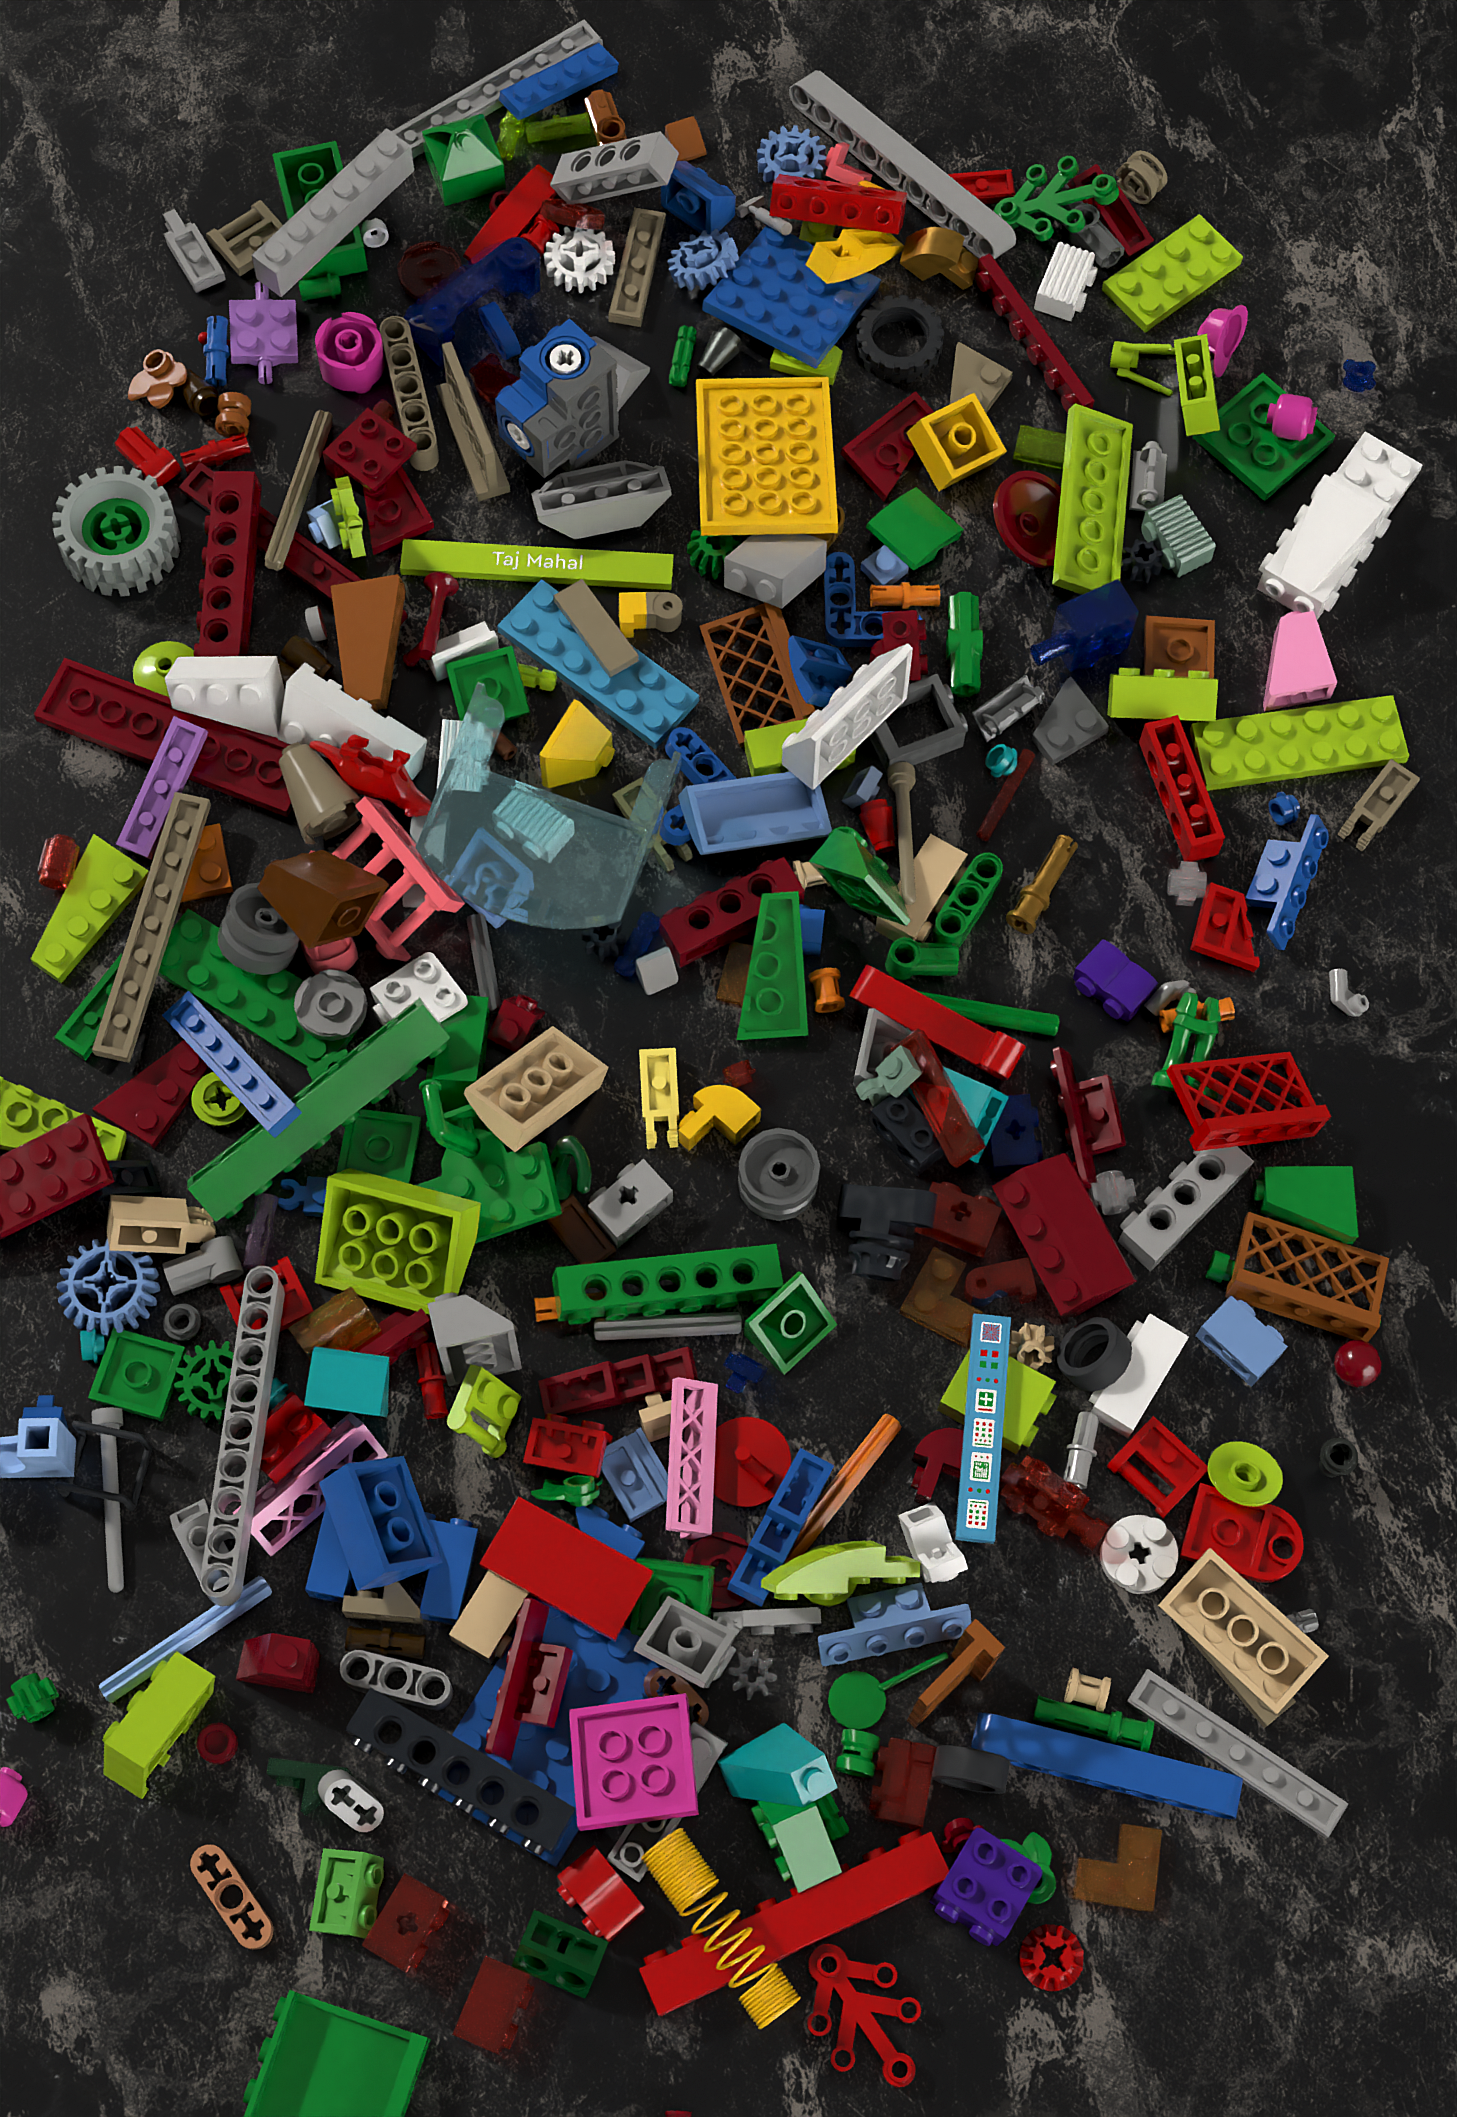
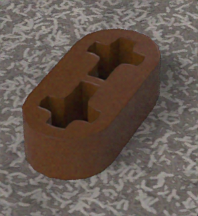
[643,1667,709,1726]

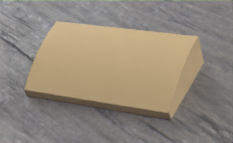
[464,1026,608,1152]
[1158,1548,1329,1715]

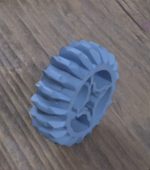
[57,1238,160,1338]

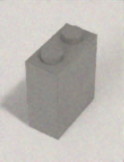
[724,534,827,609]

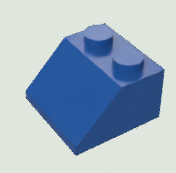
[661,161,736,234]

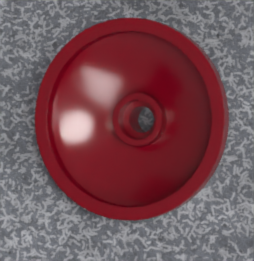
[993,471,1061,568]

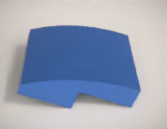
[788,635,853,708]

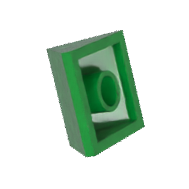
[744,1271,837,1375]

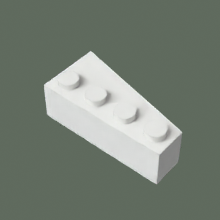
[278,663,427,780]

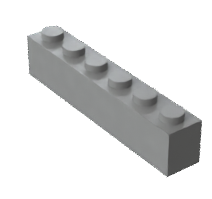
[252,128,414,297]

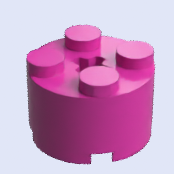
[315,312,386,394]

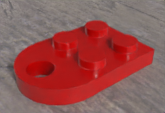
[1179,1483,1304,1583]

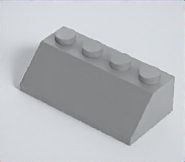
[427,1293,522,1386]

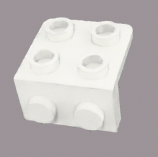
[370,952,468,1026]

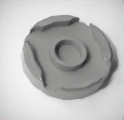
[294,969,368,1041]

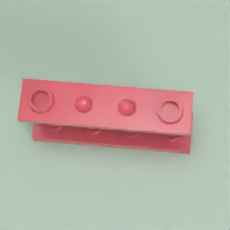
[309,796,465,962]

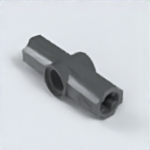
[1060,184,1125,269]

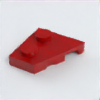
[1190,882,1260,972]

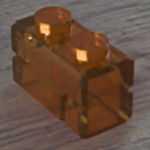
[288,1287,381,1363]

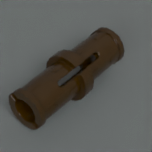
[345,1626,426,1660]

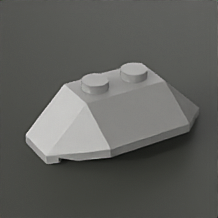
[531,460,672,539]

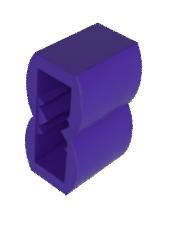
[1073,939,1158,1022]

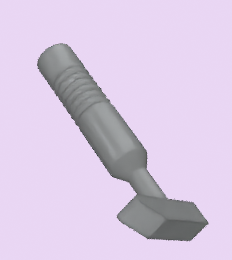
[735,196,792,235]

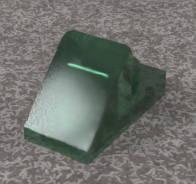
[267,1758,352,1815]

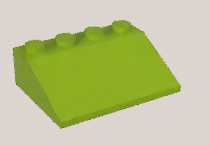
[315,1168,481,1315]

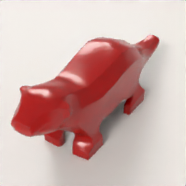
[309,734,435,817]

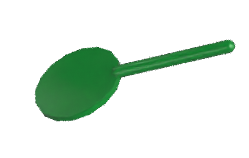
[828,1652,949,1730]

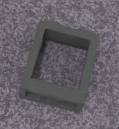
[868,674,968,773]

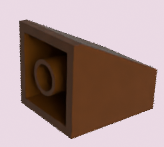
[257,850,389,949]

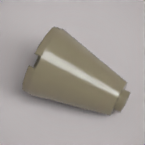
[279,742,361,844]

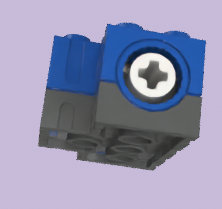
[495,319,619,478]

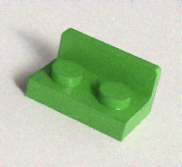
[309,1848,384,1939]

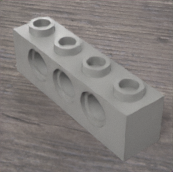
[550,131,679,206]
[1118,1146,1254,1272]

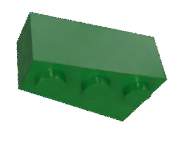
[426,995,490,1113]

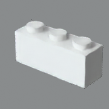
[1089,1314,1189,1438]

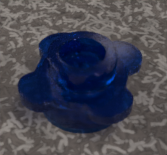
[1343,359,1376,392]

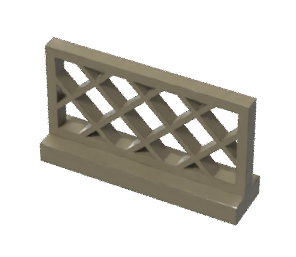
[436,342,510,502]

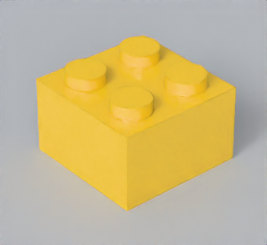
[906,393,1007,491]

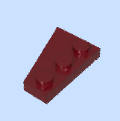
[363,466,434,555]

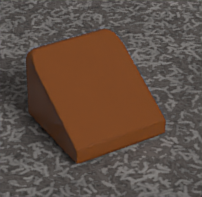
[665,116,707,161]

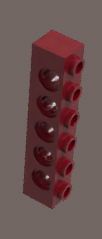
[194,471,262,657]

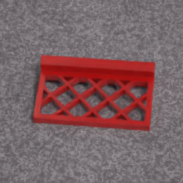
[1166,1052,1331,1151]

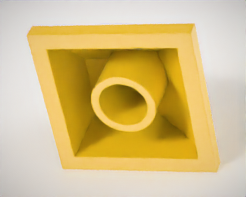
[539,699,615,789]

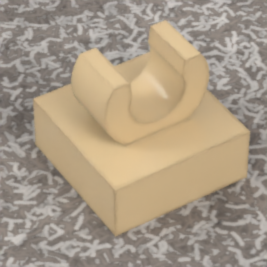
[638,1391,683,1443]

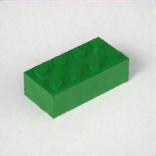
[272,141,368,281]

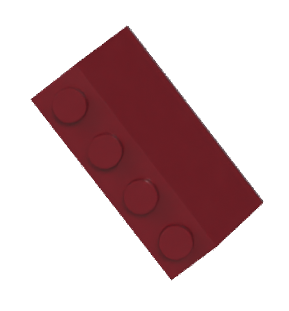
[992,1153,1137,1318]

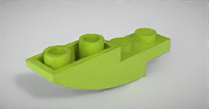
[761,1540,921,1600]

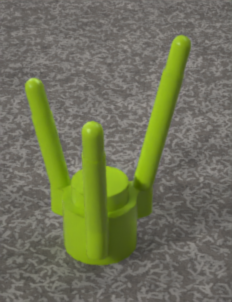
[1110,341,1175,396]

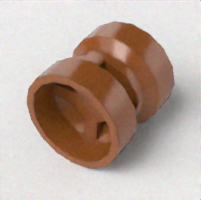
[215,392,252,438]

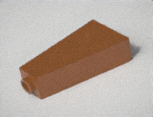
[331,574,406,713]

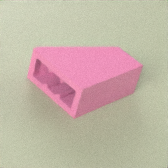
[1263,611,1337,711]

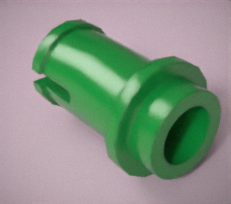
[299,272,342,302]

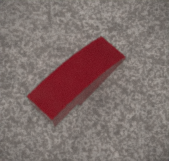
[1067,164,1154,258]

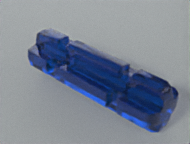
[614,911,660,977]

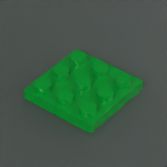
[1192,373,1335,501]

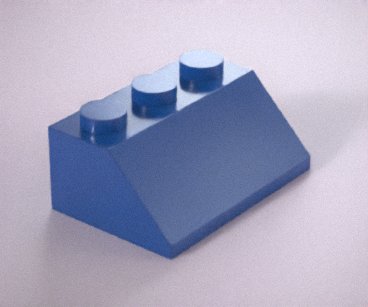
[319,1456,443,1591]

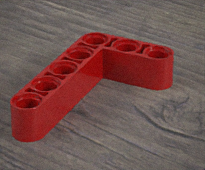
[849,965,1026,1081]

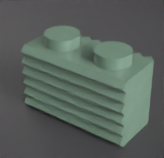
[1141,495,1216,578]

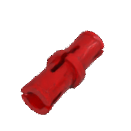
[180,432,251,474]

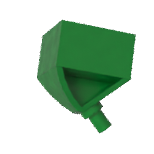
[422,114,506,206]

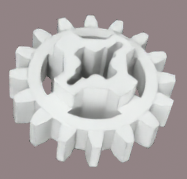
[544,226,615,293]

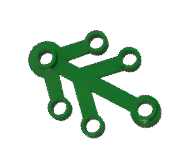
[993,156,1119,241]

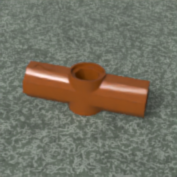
[584,89,627,146]

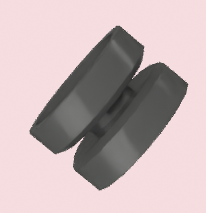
[218,883,300,975]
[738,1128,820,1221]

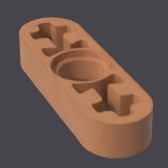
[190,1845,274,1950]

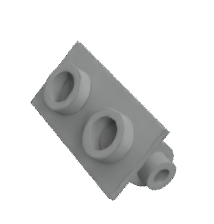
[1129,441,1167,511]

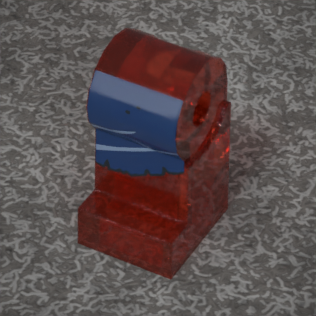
[964,1257,1037,1307]

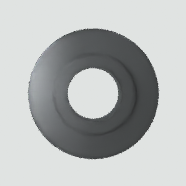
[163,1304,201,1341]

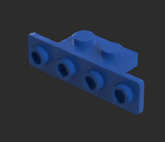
[1245,814,1329,950]

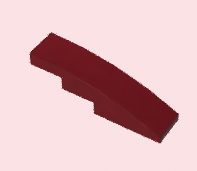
[538,1346,699,1416]

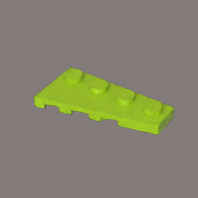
[31,834,149,983]
[0,1076,127,1161]

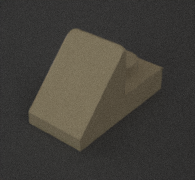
[342,1581,423,1625]

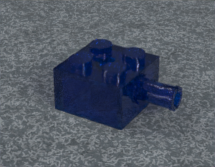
[1030,579,1139,672]

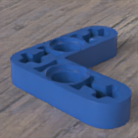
[823,552,922,647]
[659,727,737,845]

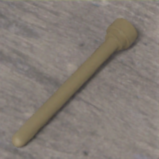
[887,762,916,905]

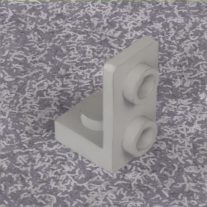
[170,1499,230,1591]

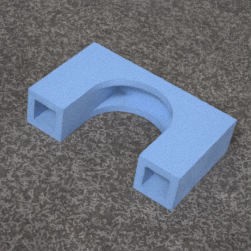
[0,1418,76,1478]

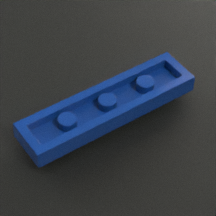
[499,43,619,121]

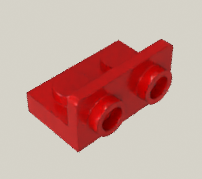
[240,1392,332,1484]
[523,1413,613,1478]

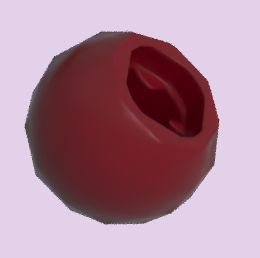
[1334,1340,1381,1387]

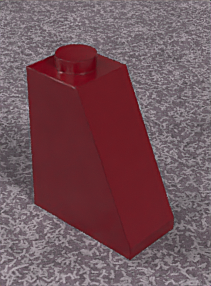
[236,1633,321,1694]

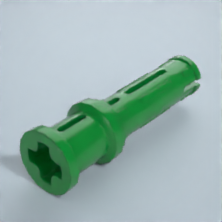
[1033,1695,1155,1753]

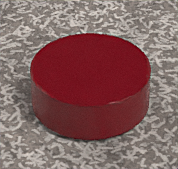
[197,1723,238,1764]

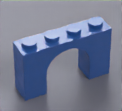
[305,1504,480,1625]

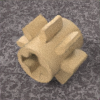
[1008,1323,1054,1371]

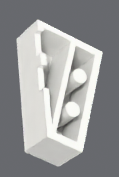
[165,656,285,738]

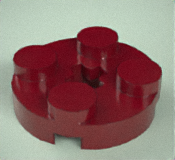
[683,1532,749,1611]

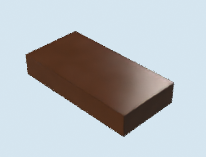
[544,1194,617,1265]

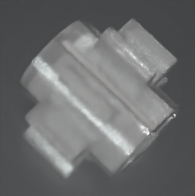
[1167,861,1207,906]
[1089,1170,1136,1215]
[729,1649,777,1700]

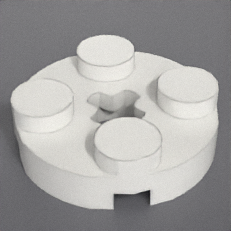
[1100,1515,1178,1594]

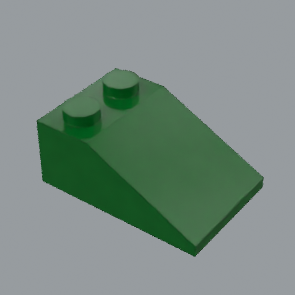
[809,830,911,926]

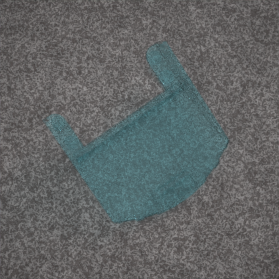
[415,682,682,930]

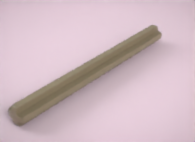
[264,410,333,571]

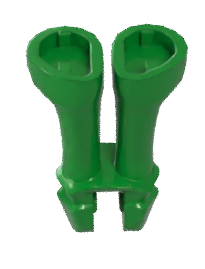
[1151,992,1221,1100]

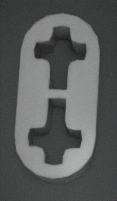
[318,1770,384,1832]

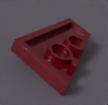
[840,391,934,502]
[92,1040,211,1149]

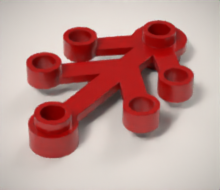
[807,1944,921,2087]

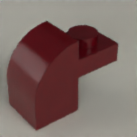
[910,1428,963,1505]

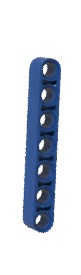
[971,1713,1243,1820]

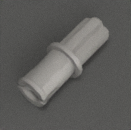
[1062,1412,1099,1489]

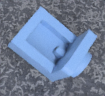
[307,499,344,549]

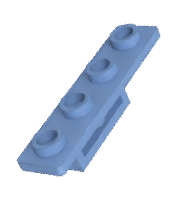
[818,1583,971,1666]

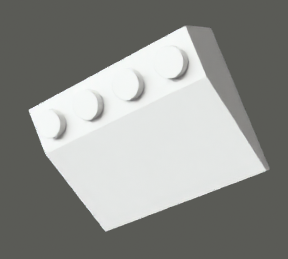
[782,644,913,790]

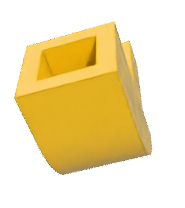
[678,1085,761,1151]

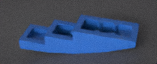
[727,1448,834,1607]

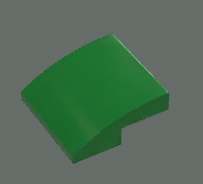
[866,487,964,570]

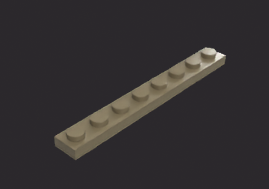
[92,792,211,1063]

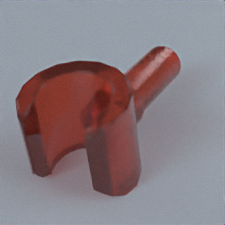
[373,399,395,427]

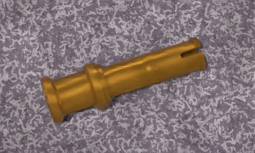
[1006,835,1078,934]

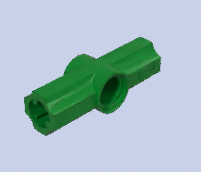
[946,592,983,697]

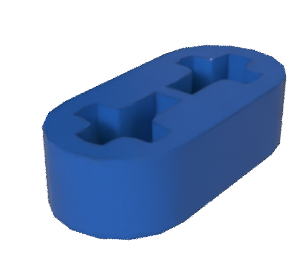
[478,302,521,360]

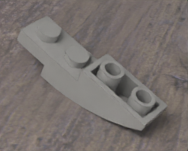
[606,1721,728,1882]

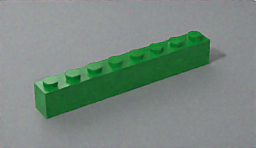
[187,997,450,1222]

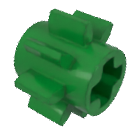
[6,1673,59,1723]

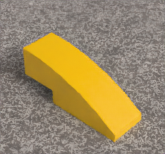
[805,229,904,284]

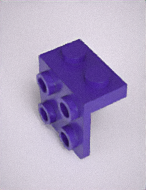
[929,1828,1042,1946]

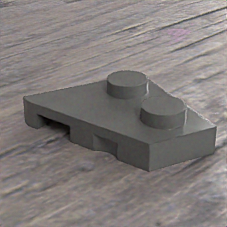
[1032,677,1109,766]

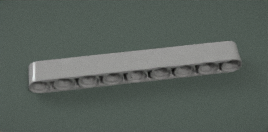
[789,70,1016,259]
[200,1266,285,1607]

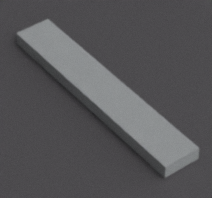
[1126,1669,1348,1838]

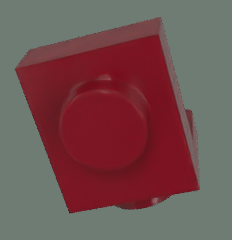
[487,994,545,1053]

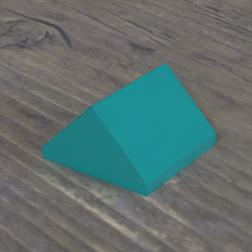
[304,1346,390,1418]

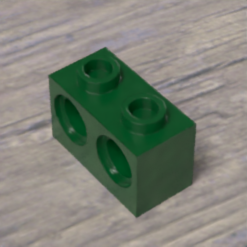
[511,1910,609,1998]

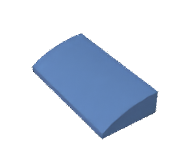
[678,772,832,855]

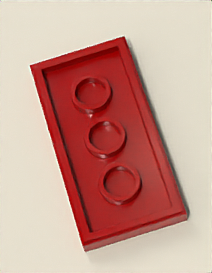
[479,1496,654,1642]

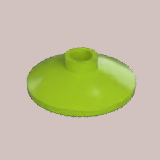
[133,641,194,697]
[1208,1441,1283,1506]

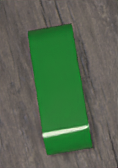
[933,853,1003,948]

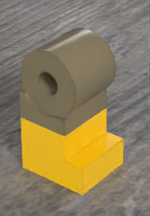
[619,592,683,638]

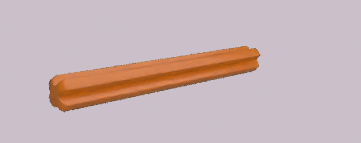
[785,1414,901,1563]

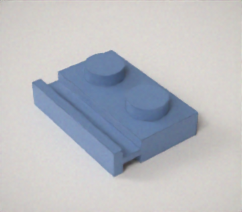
[601,1427,668,1523]

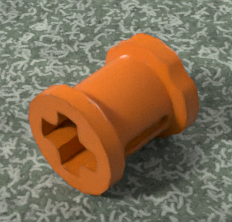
[808,968,845,1013]

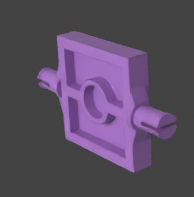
[229,281,298,384]

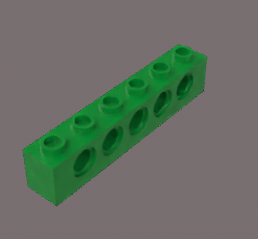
[552,1244,783,1325]

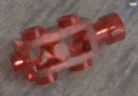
[1000,1454,1110,1551]

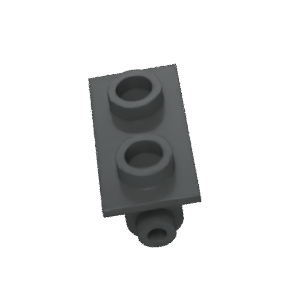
[972,675,1045,742]

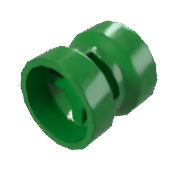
[835,1729,881,1778]

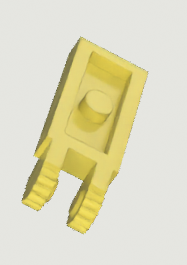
[639,1048,679,1149]

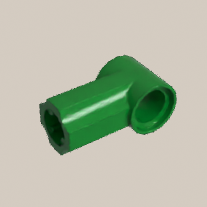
[885,937,959,980]

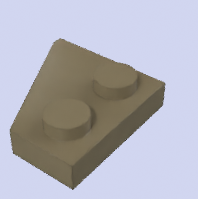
[949,342,1013,413]

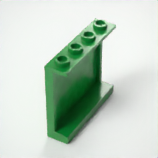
[243,1990,431,2117]

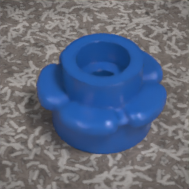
[1269,792,1300,825]

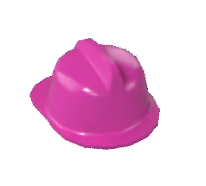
[1197,305,1248,378]

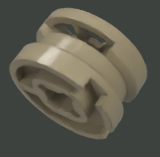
[1116,150,1167,204]

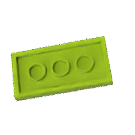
[1102,214,1243,333]

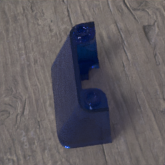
[404,237,540,369]

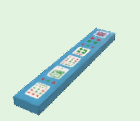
[955,1313,1011,1544]

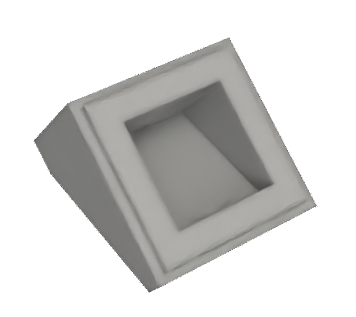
[636,947,678,995]

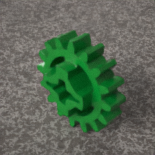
[174,1340,257,1424]

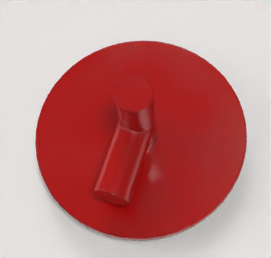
[713,1417,792,1507]

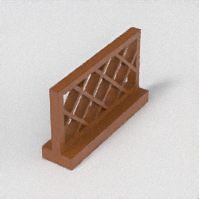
[699,602,816,748]
[1225,1212,1389,1342]
[907,1619,1005,1729]

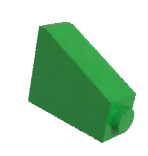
[1253,1166,1359,1246]

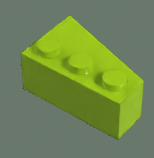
[102,1651,215,1799]

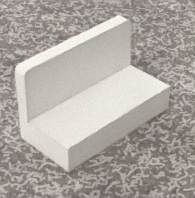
[426,621,499,681]

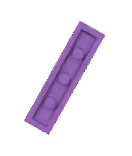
[116,716,209,860]

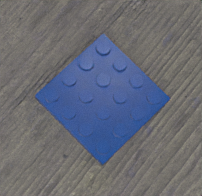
[702,225,881,369]

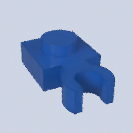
[278,1176,328,1217]

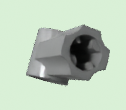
[163,1236,243,1295]

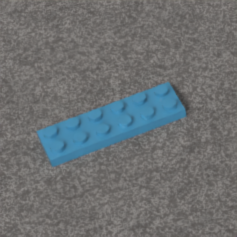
[497,579,699,749]

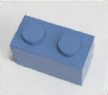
[1196,1296,1288,1387]

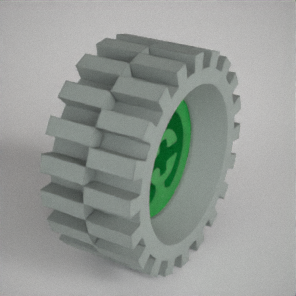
[52,466,181,596]

